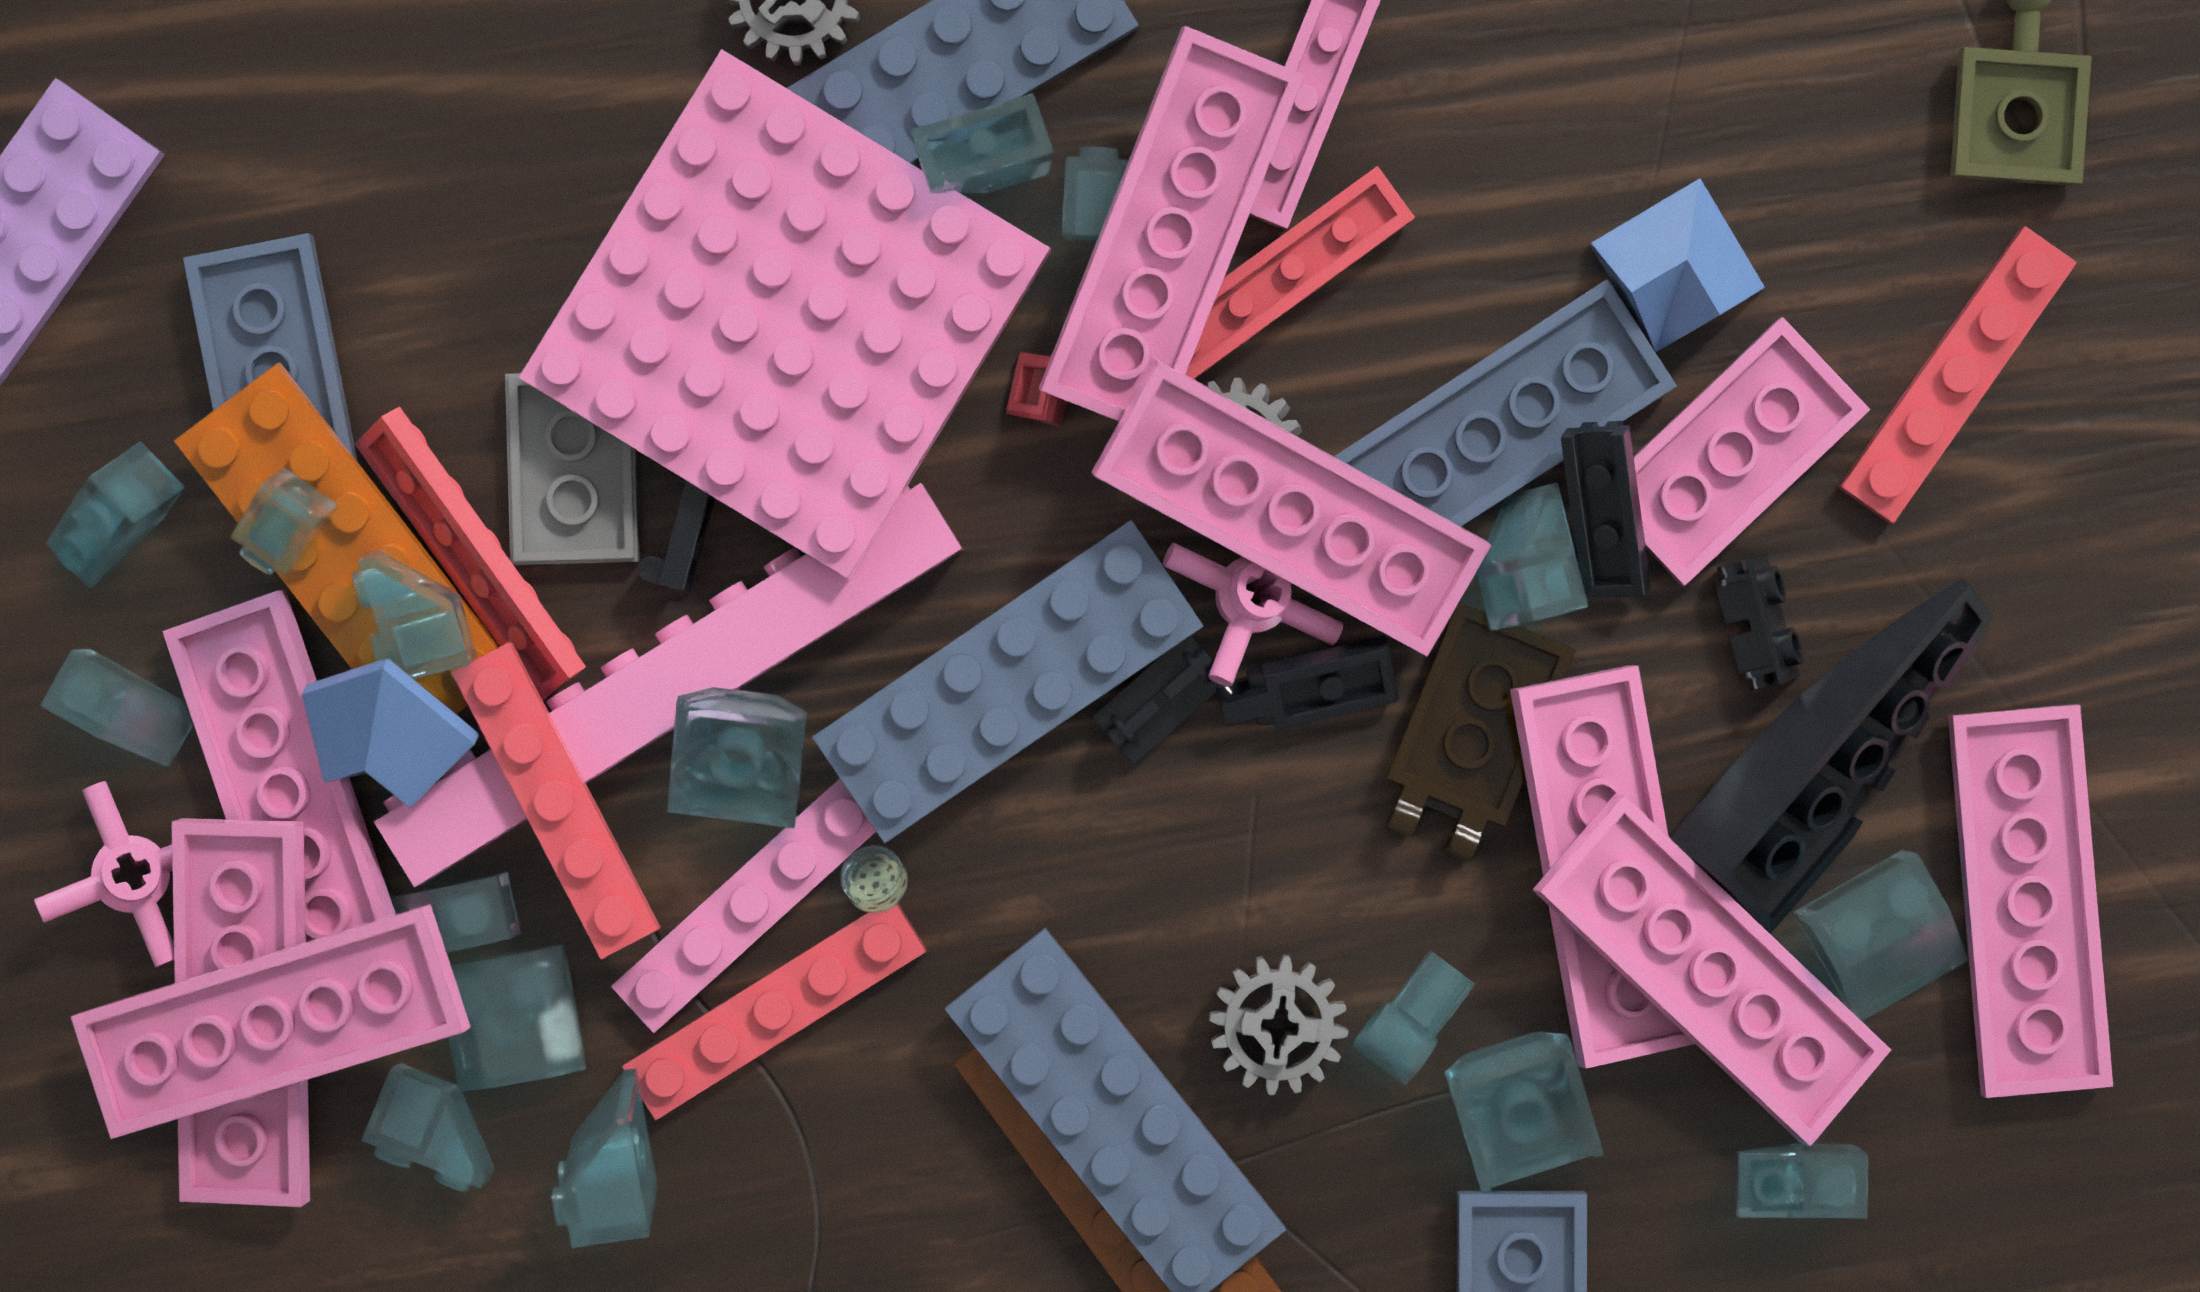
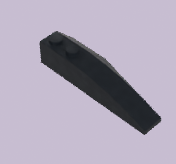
[1670,579,1994,934]

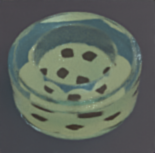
[840,845,908,913]

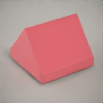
[1006,352,1067,427]

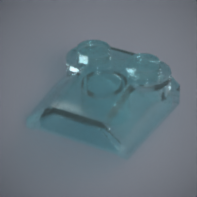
[667,687,807,829]
[448,943,587,1092]
[1444,1031,1604,1194]

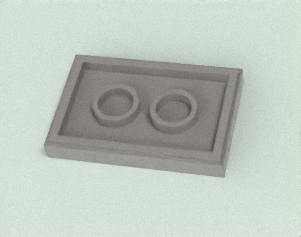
[505,373,640,565]

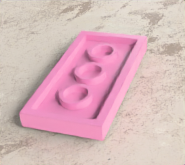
[1634,317,1870,586]

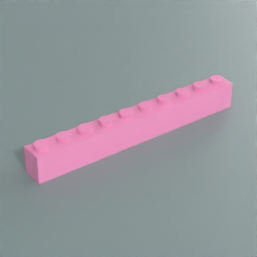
[374,483,964,888]

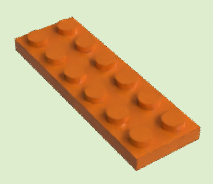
[174,362,499,714]

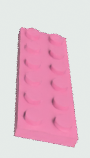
[1038,26,1305,422]
[1092,358,1491,657]
[162,590,396,942]
[1510,665,1695,1069]
[1948,704,2113,1098]
[1533,794,1891,1146]
[172,818,310,1207]
[71,904,471,1139]

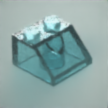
[1793,850,1968,1021]
[552,1068,657,1248]

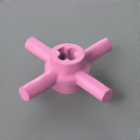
[1163,543,1343,686]
[34,781,174,968]

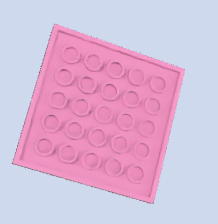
[519,49,1051,580]

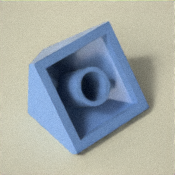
[1589,178,1765,353]
[302,658,479,808]

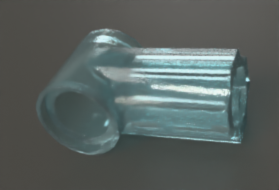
[1352,950,1475,1085]

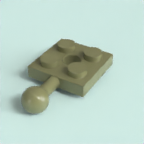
[1950,0,2092,186]

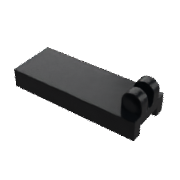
[1561,421,1651,598]
[638,481,716,593]

